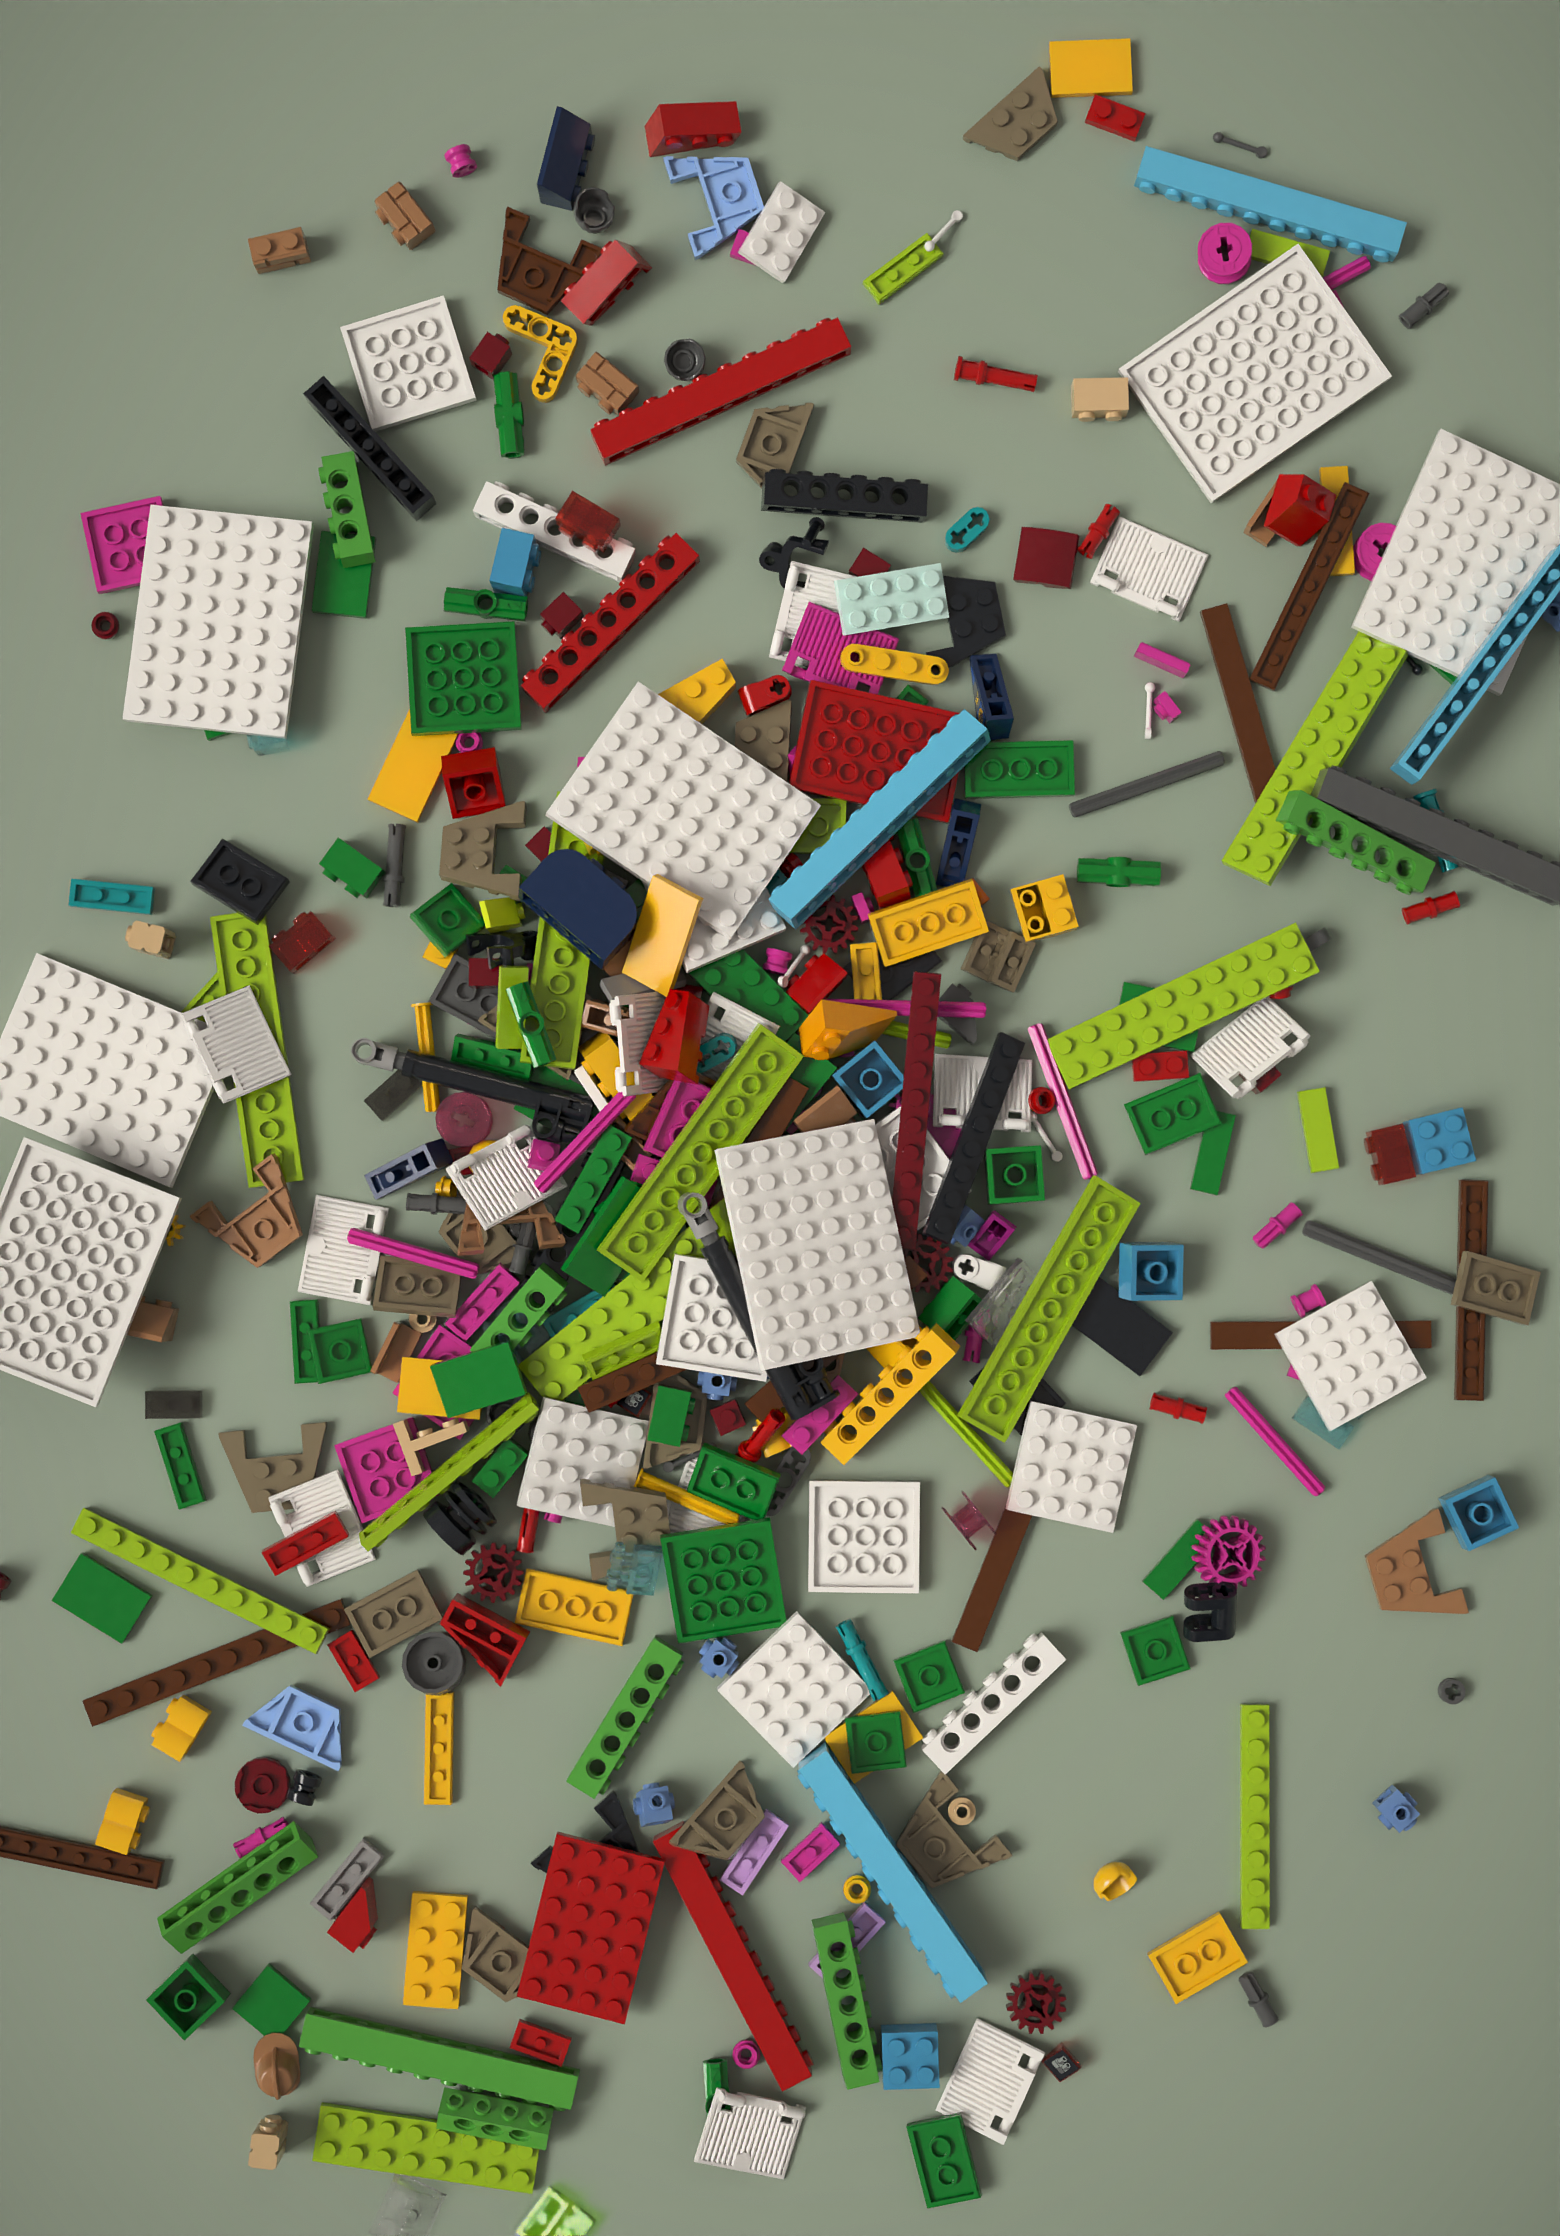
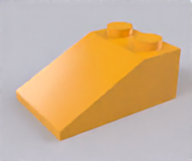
[799,999,897,1060]

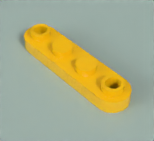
[840,644,949,685]

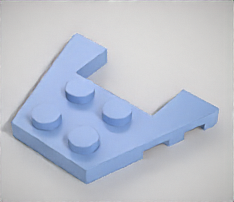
[663,156,764,260]

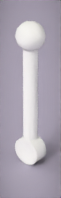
[924,210,963,252]
[1145,682,1155,739]
[778,945,811,987]
[1031,1112,1063,1162]

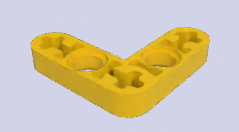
[503,305,578,403]

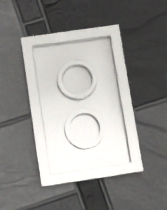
[738,181,825,283]

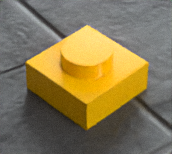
[422,941,459,969]

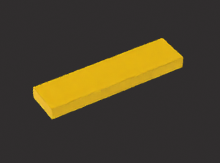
[1319,466,1355,577]
[424,1692,454,1805]

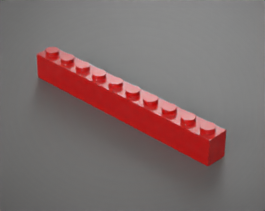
[590,317,851,466]
[653,1821,814,2092]

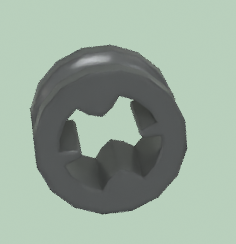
[1438,1678,1465,1704]

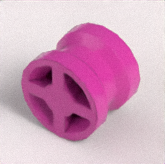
[444,144,477,178]
[762,948,793,976]

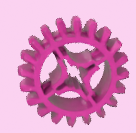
[1191,1515,1266,1589]

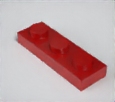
[262,1510,349,1576]

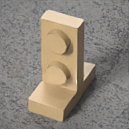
[393,1418,470,1476]

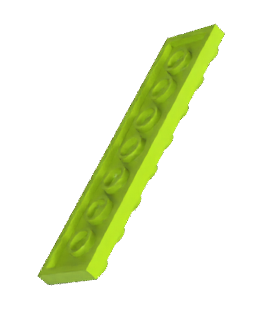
[312,2102,539,2194]

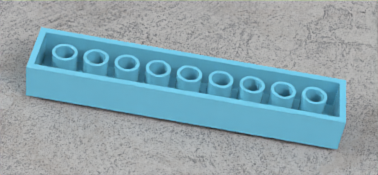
[797,1742,988,2003]

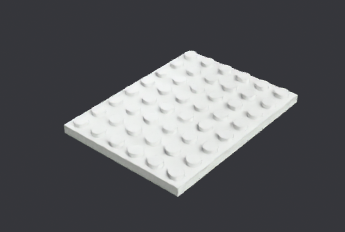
[1118,244,1392,503]
[1351,429,1560,696]
[123,505,314,739]
[545,681,821,940]
[0,953,214,1188]
[714,1119,920,1371]
[0,1137,182,1407]

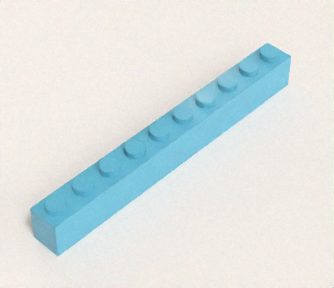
[1134,146,1407,262]
[1390,544,1560,785]
[768,709,991,930]

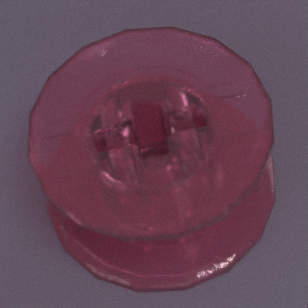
[435,1092,493,1147]
[941,1490,997,1551]

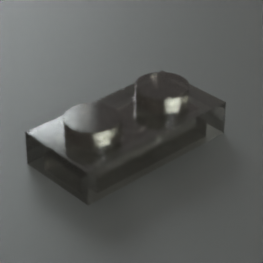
[364,1070,423,1121]
[145,1390,202,1419]

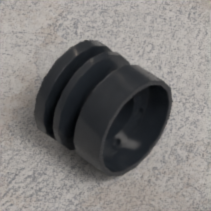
[423,1481,497,1555]

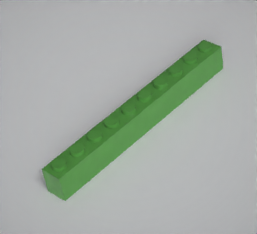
[299,2007,580,2111]

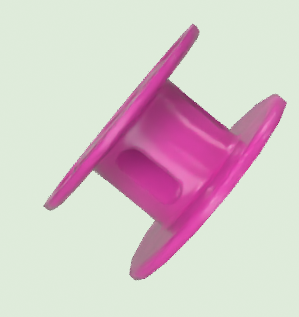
[1198,223,1252,284]
[1353,523,1396,581]

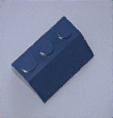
[537,106,595,211]

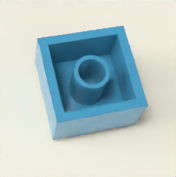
[489,528,542,597]
[831,1040,904,1118]
[1403,1107,1476,1175]
[1119,1242,1184,1301]
[1438,1475,1519,1551]
[881,2023,940,2090]

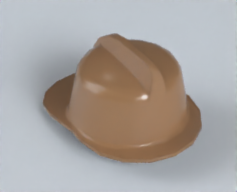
[253,2033,301,2100]

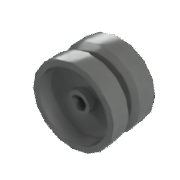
[402,1632,466,1696]

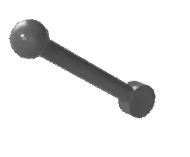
[1213,132,1267,159]
[663,1443,717,1472]

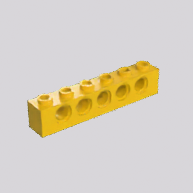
[820,1323,961,1465]

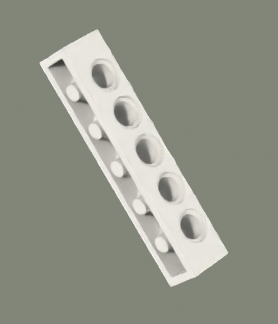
[473,481,636,583]
[921,1632,1066,1774]

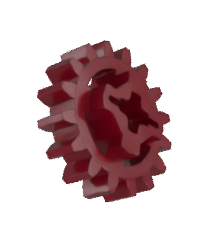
[800,895,858,954]
[902,1234,953,1293]
[463,1542,524,1603]
[1006,1971,1066,2034]

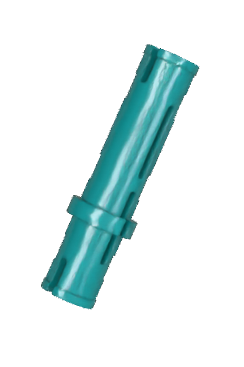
[835,1619,889,1701]

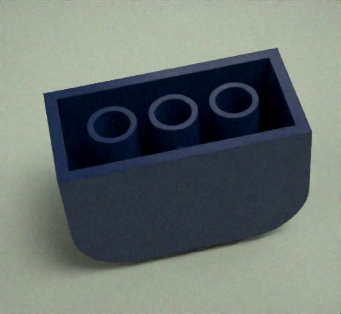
[518,849,637,970]

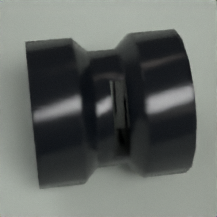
[287,1769,322,1806]

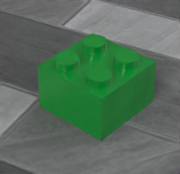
[984,1145,1045,1205]
[146,1954,231,2041]

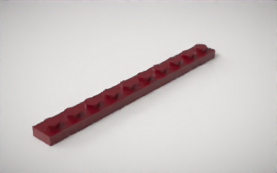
[892,971,941,1250]

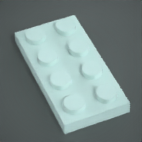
[834,563,949,636]

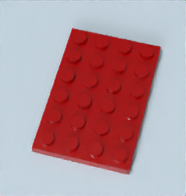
[789,680,959,823]
[517,1832,666,2025]

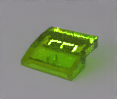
[516,2186,597,2236]

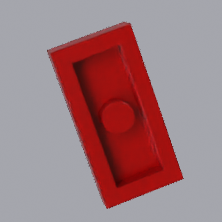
[1085,94,1146,142]
[1132,1051,1189,1082]
[327,1629,380,1692]
[509,2019,572,2067]

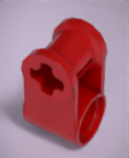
[737,675,792,717]

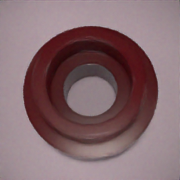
[91,612,119,640]

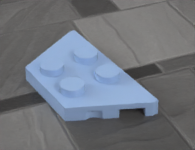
[242,1685,342,1771]

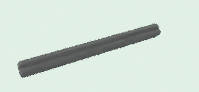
[1069,751,1225,818]
[1302,1220,1456,1295]

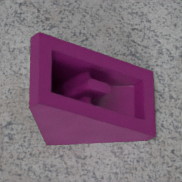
[967,1210,1017,1261]

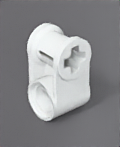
[951,1254,1007,1294]

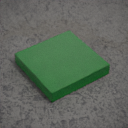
[410,883,485,958]
[307,1318,372,1384]
[1120,1615,1191,1686]
[893,1640,965,1713]
[845,1710,907,1774]
[232,1963,311,2036]

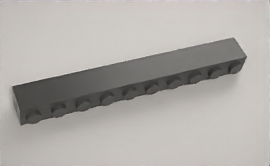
[1311,766,1560,906]

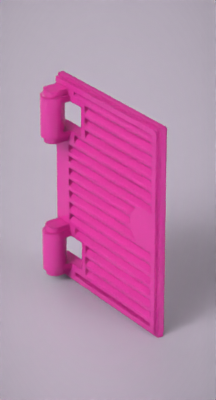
[782,602,899,695]

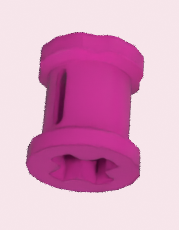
[1290,1284,1326,1318]

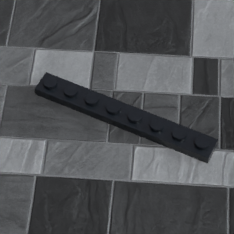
[922,1032,1025,1244]

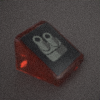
[616,1388,653,1417]
[1041,2042,1082,2082]

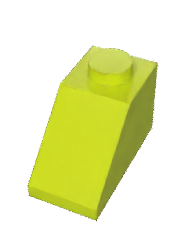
[479,897,526,933]

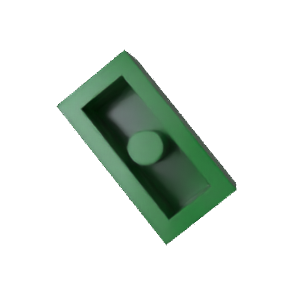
[319,837,386,899]
[918,1276,986,1340]
[647,1385,696,1447]
[472,1437,529,1498]

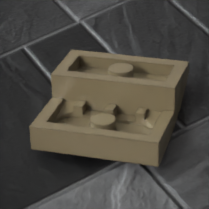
[961,920,1036,993]

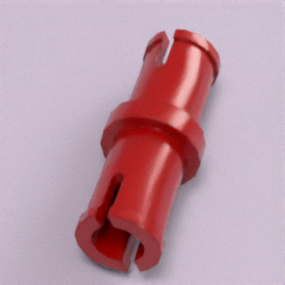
[1077,504,1120,559]
[1402,891,1460,925]
[1149,1393,1207,1424]

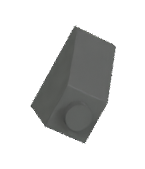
[938,983,977,1045]

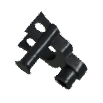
[759,517,829,589]
[466,930,538,969]

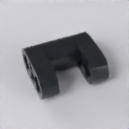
[1183,1582,1237,1642]

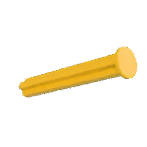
[411,1002,440,1112]
[634,1468,740,1524]

